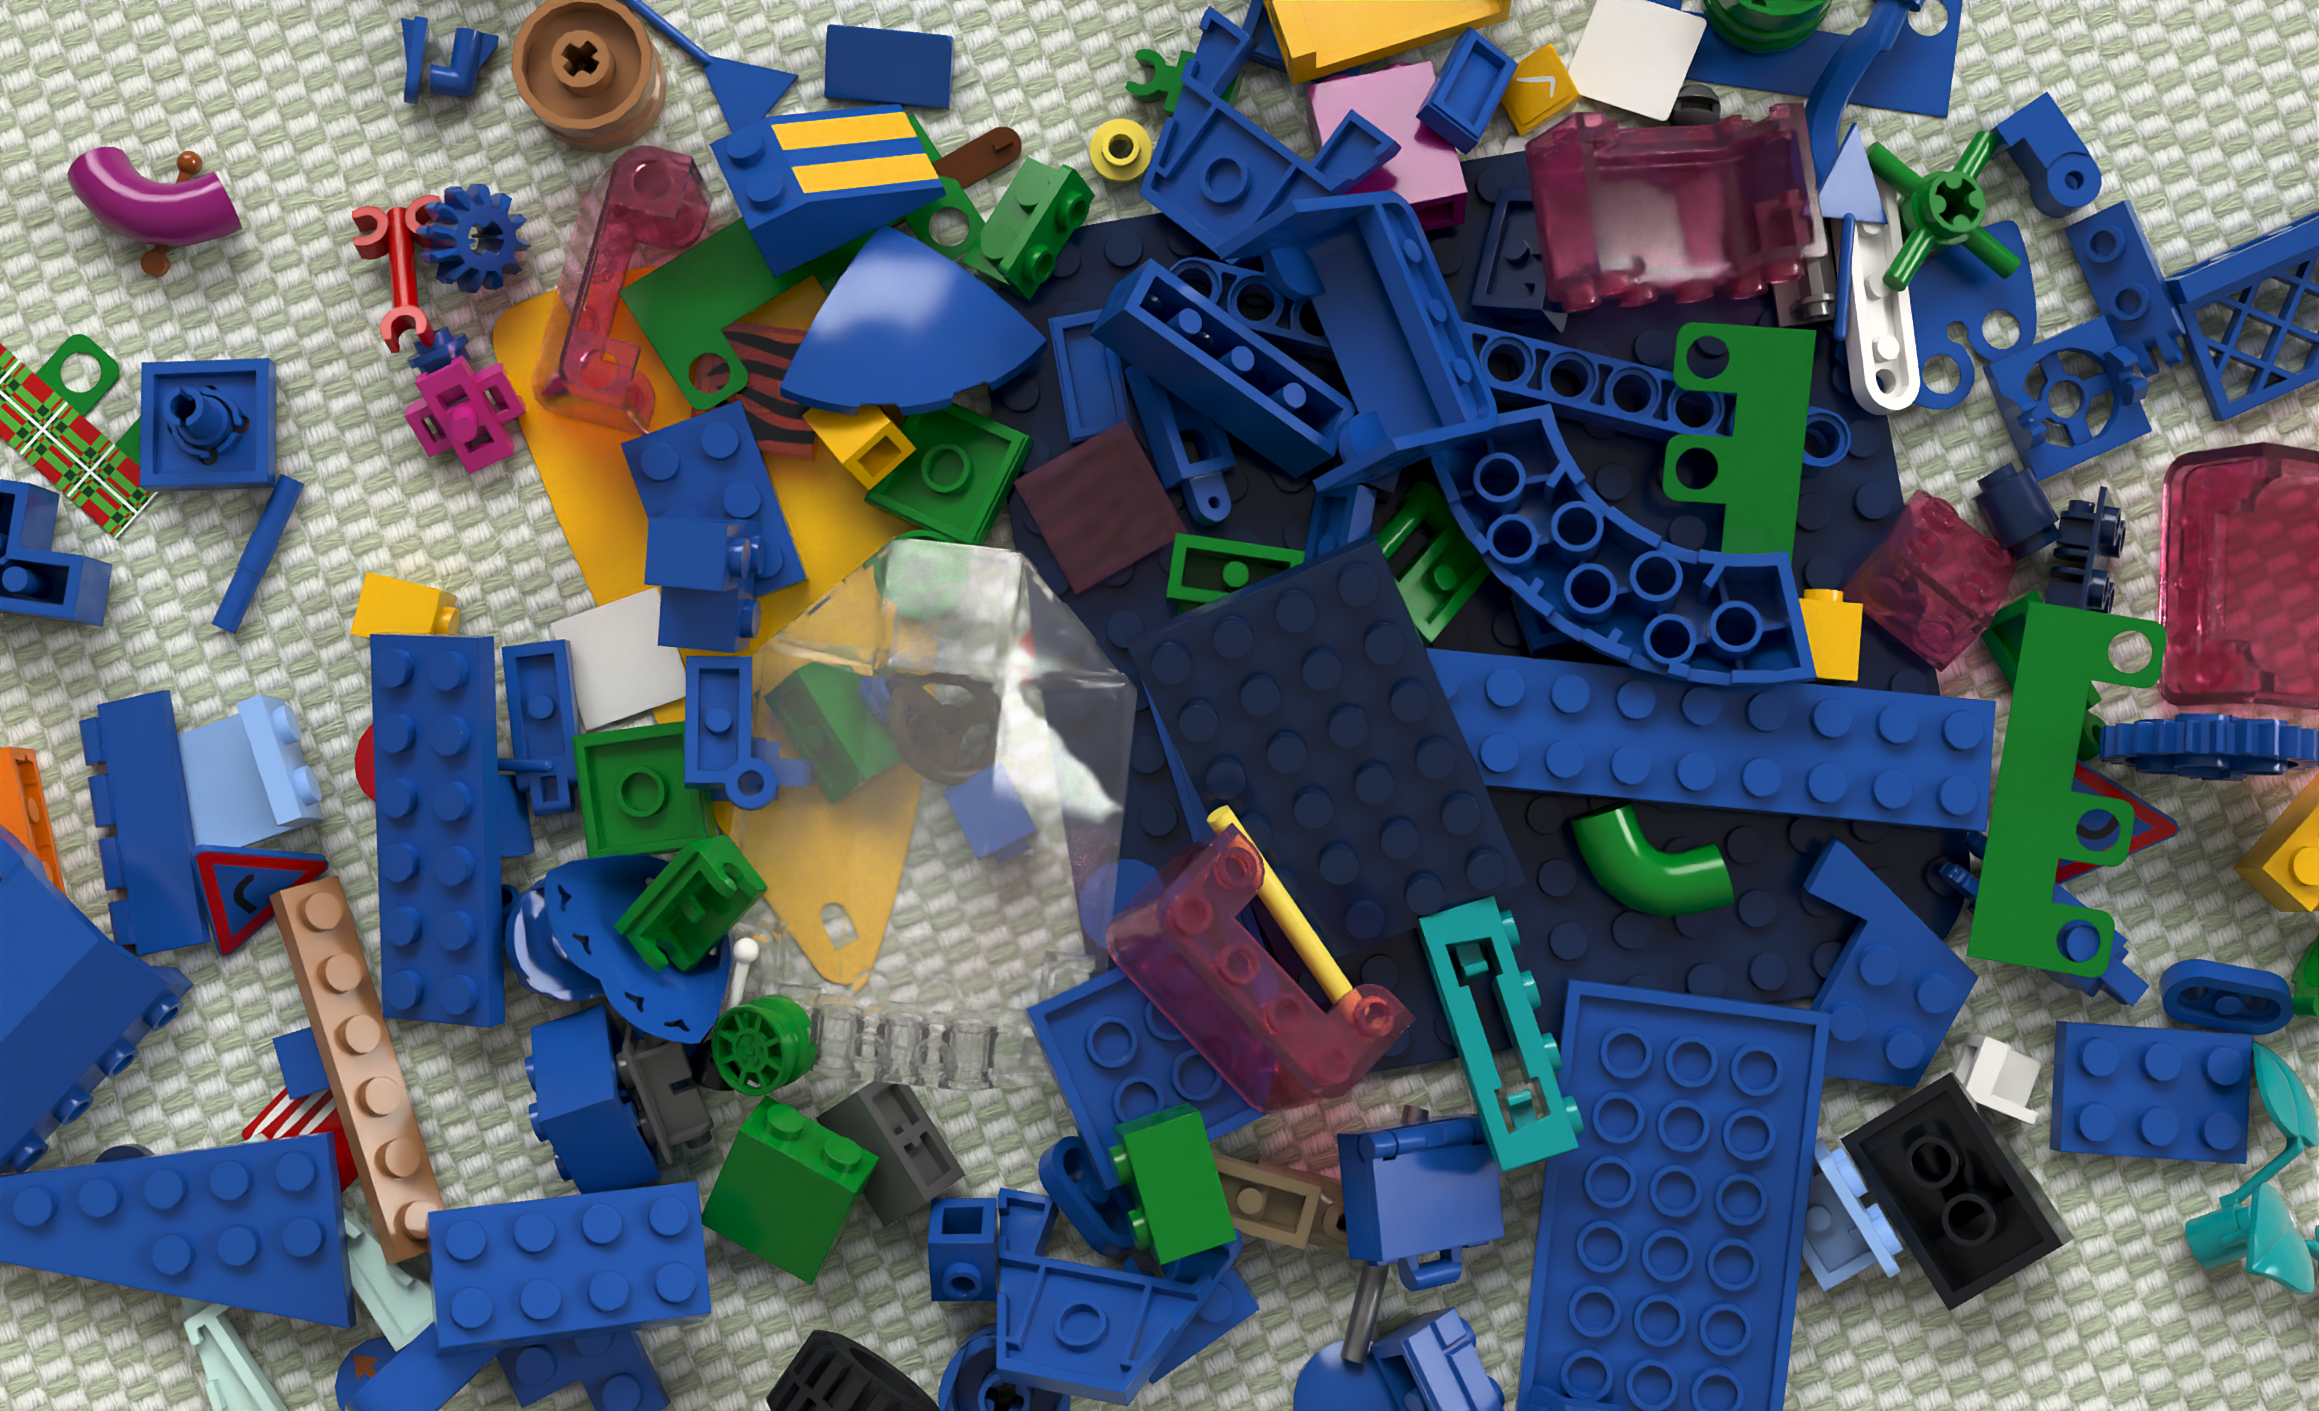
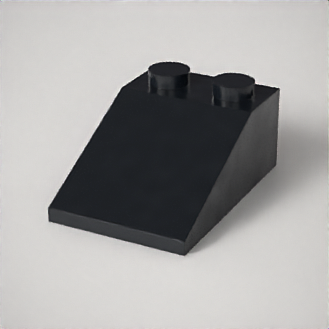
[1840,1072,2074,1311]

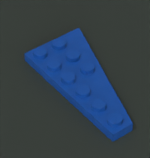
[0,1131,357,1329]

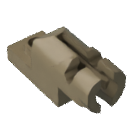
[1212,1152,1349,1253]

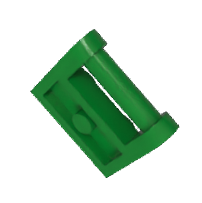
[1376,480,1492,646]

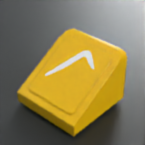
[1500,43,1580,138]

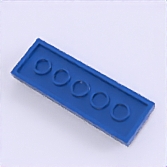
[370,632,505,1028]

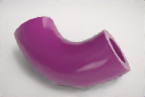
[67,147,242,247]

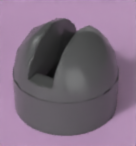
[1668,84,1721,135]

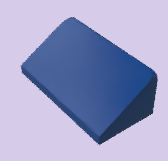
[824,24,956,110]

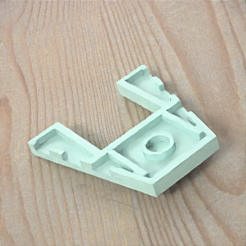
[180,1133,433,1411]

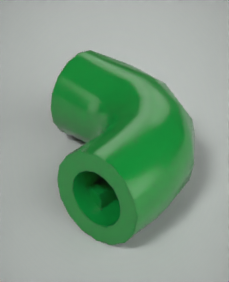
[1570,801,1734,918]

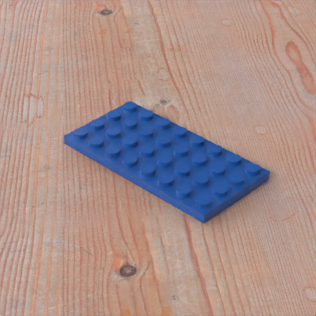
[1515,978,1831,1411]

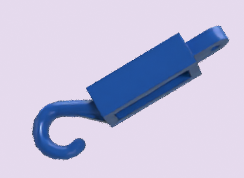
[1124,365,1237,526]

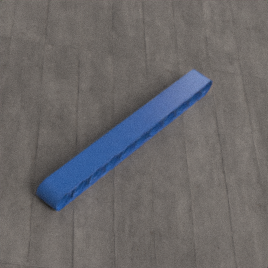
[1169,257,1851,476]

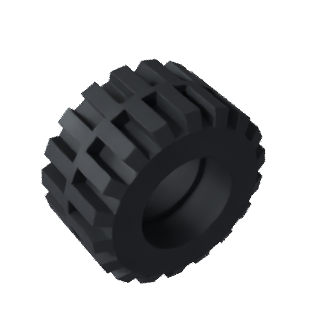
[766,1330,940,1411]

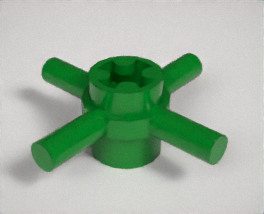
[1866,130,2021,292]

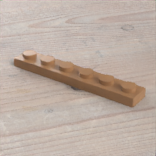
[269,875,445,1265]

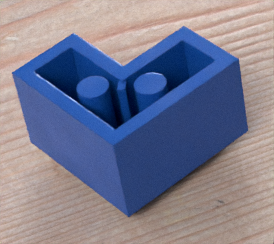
[0,479,113,627]
[644,514,766,653]
[525,1003,661,1194]

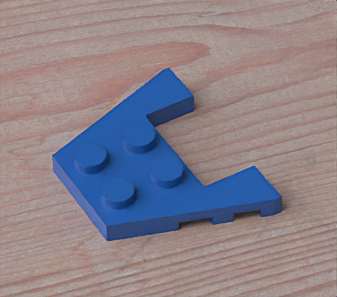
[1139,6,1402,268]
[1803,835,1979,1088]
[996,1188,1243,1407]

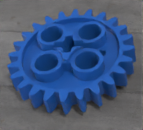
[2099,713,2319,781]

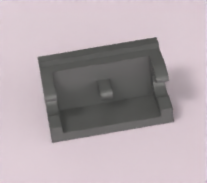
[816,1066,966,1227]

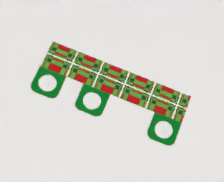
[0,334,159,539]

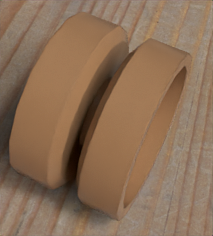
[511,0,667,153]

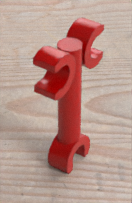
[352,195,442,354]

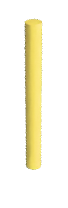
[1207,805,1367,1024]

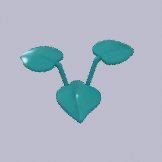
[2185,1041,2319,1295]

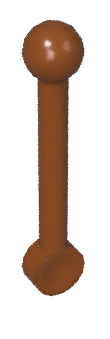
[140,151,202,277]

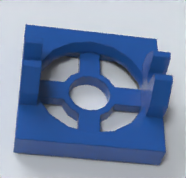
[1982,315,2152,482]

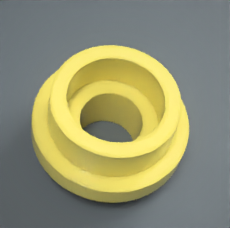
[1089,119,1152,183]

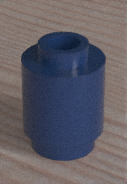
[1971,462,2062,562]

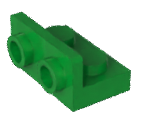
[962,157,1095,301]

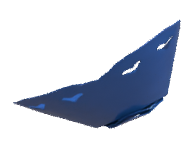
[544,855,732,1044]

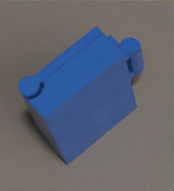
[1337,1113,1505,1292]

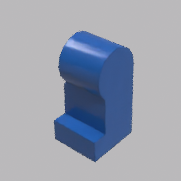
[1989,92,2102,218]

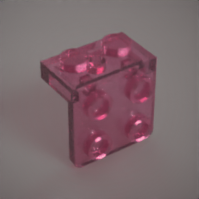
[1841,489,2016,672]

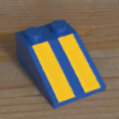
[709,104,947,278]

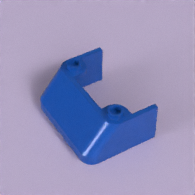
[1216,191,1498,493]

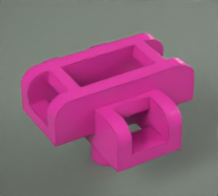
[404,355,526,474]

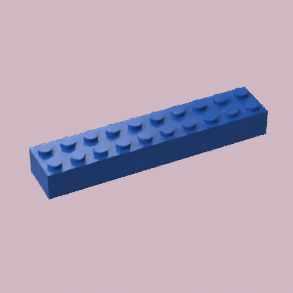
[1426,648,1996,833]

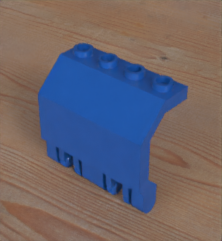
[0,825,194,1174]

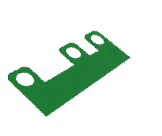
[1662,322,1817,565]
[1966,601,2167,978]

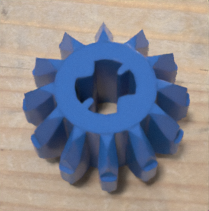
[416,184,531,293]

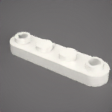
[1830,171,1920,415]

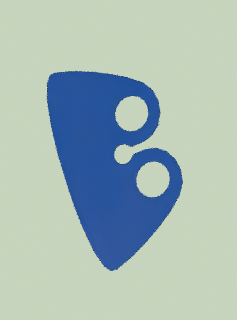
[1834,220,2037,410]

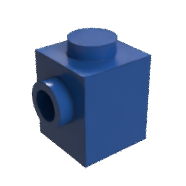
[928,1198,999,1301]

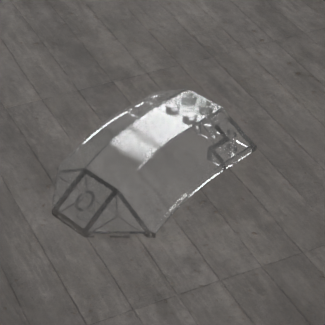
[718,537,1138,1091]

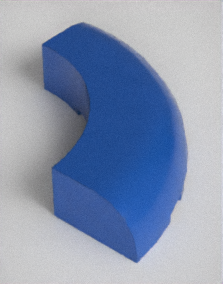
[1430,404,1817,687]

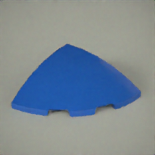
[780,224,1047,415]

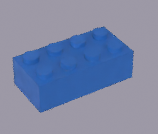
[426,1181,712,1357]

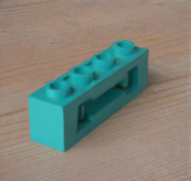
[1416,895,1584,1175]

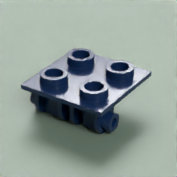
[2045,486,2126,614]

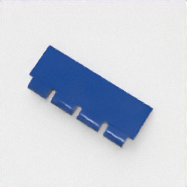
[79,690,211,956]

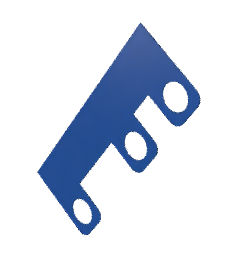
[1647,0,1962,118]

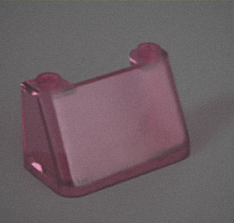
[2157,442,2319,715]

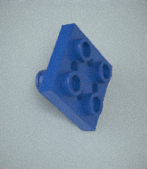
[140,358,276,492]

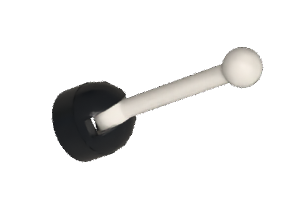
[692,938,759,1091]

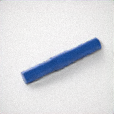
[211,474,305,634]

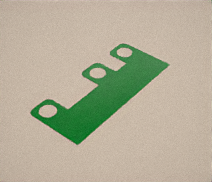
[618,114,986,411]

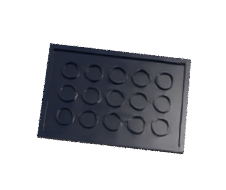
[1126,533,1527,979]

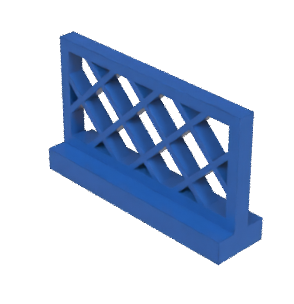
[2164,210,2319,421]

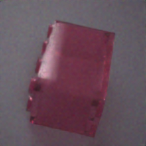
[1524,102,1829,311]
[1106,822,1416,1115]

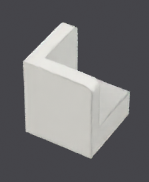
[1953,1033,2041,1125]

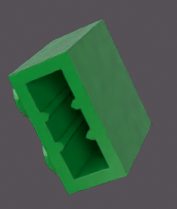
[701,1095,880,1285]

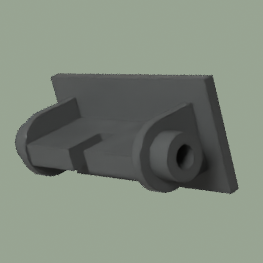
[616,1023,714,1166]

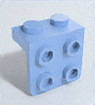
[177,694,324,848]
[1802,1137,1904,1292]

